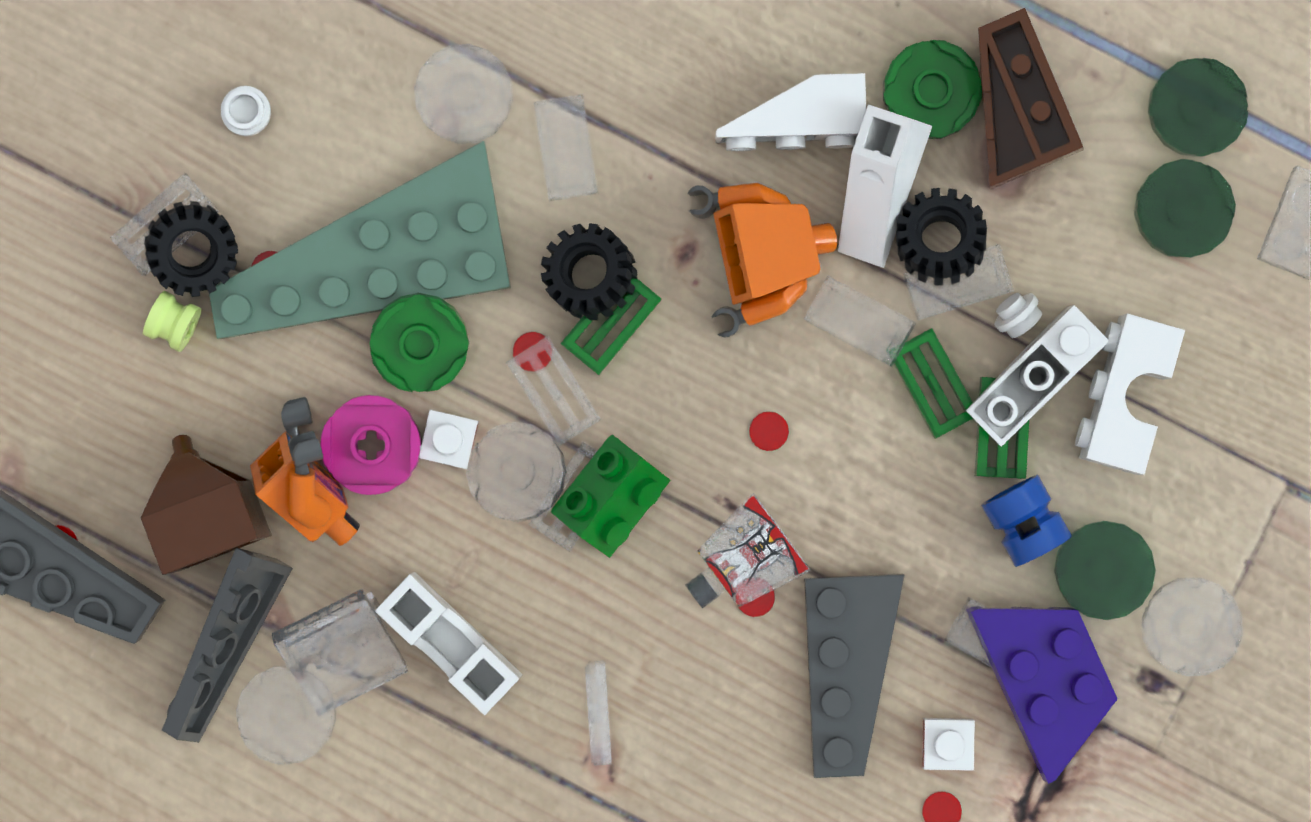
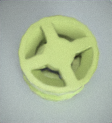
[143,291,201,352]

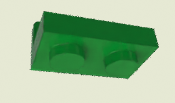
[551,435,671,558]

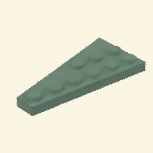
[209,141,511,339]

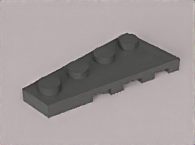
[0,490,165,644]
[162,547,293,743]
[804,574,905,778]

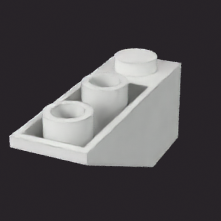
[715,73,866,151]
[838,105,932,268]
[966,305,1109,447]

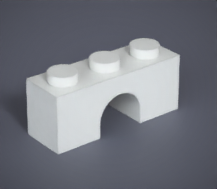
[1075,314,1185,475]
[375,572,522,715]

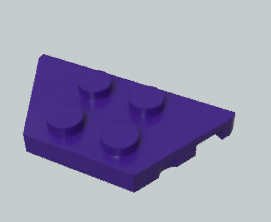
[966,606,1118,784]

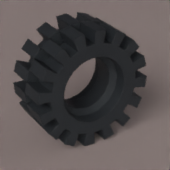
[896,188,987,286]
[144,201,238,297]
[541,223,637,320]

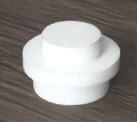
[221,86,271,136]
[994,293,1042,338]

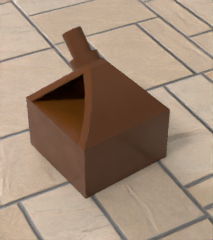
[141,435,272,575]

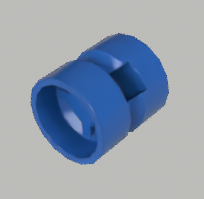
[981,475,1072,567]

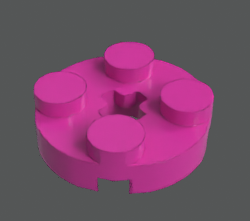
[320,395,422,495]

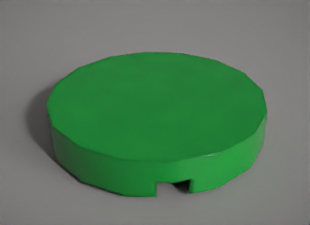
[883,40,982,139]
[369,293,469,392]

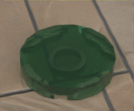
[1148,58,1249,157]
[1134,159,1236,259]
[1054,520,1156,620]

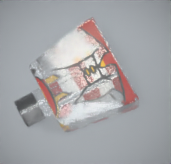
[685,493,811,608]

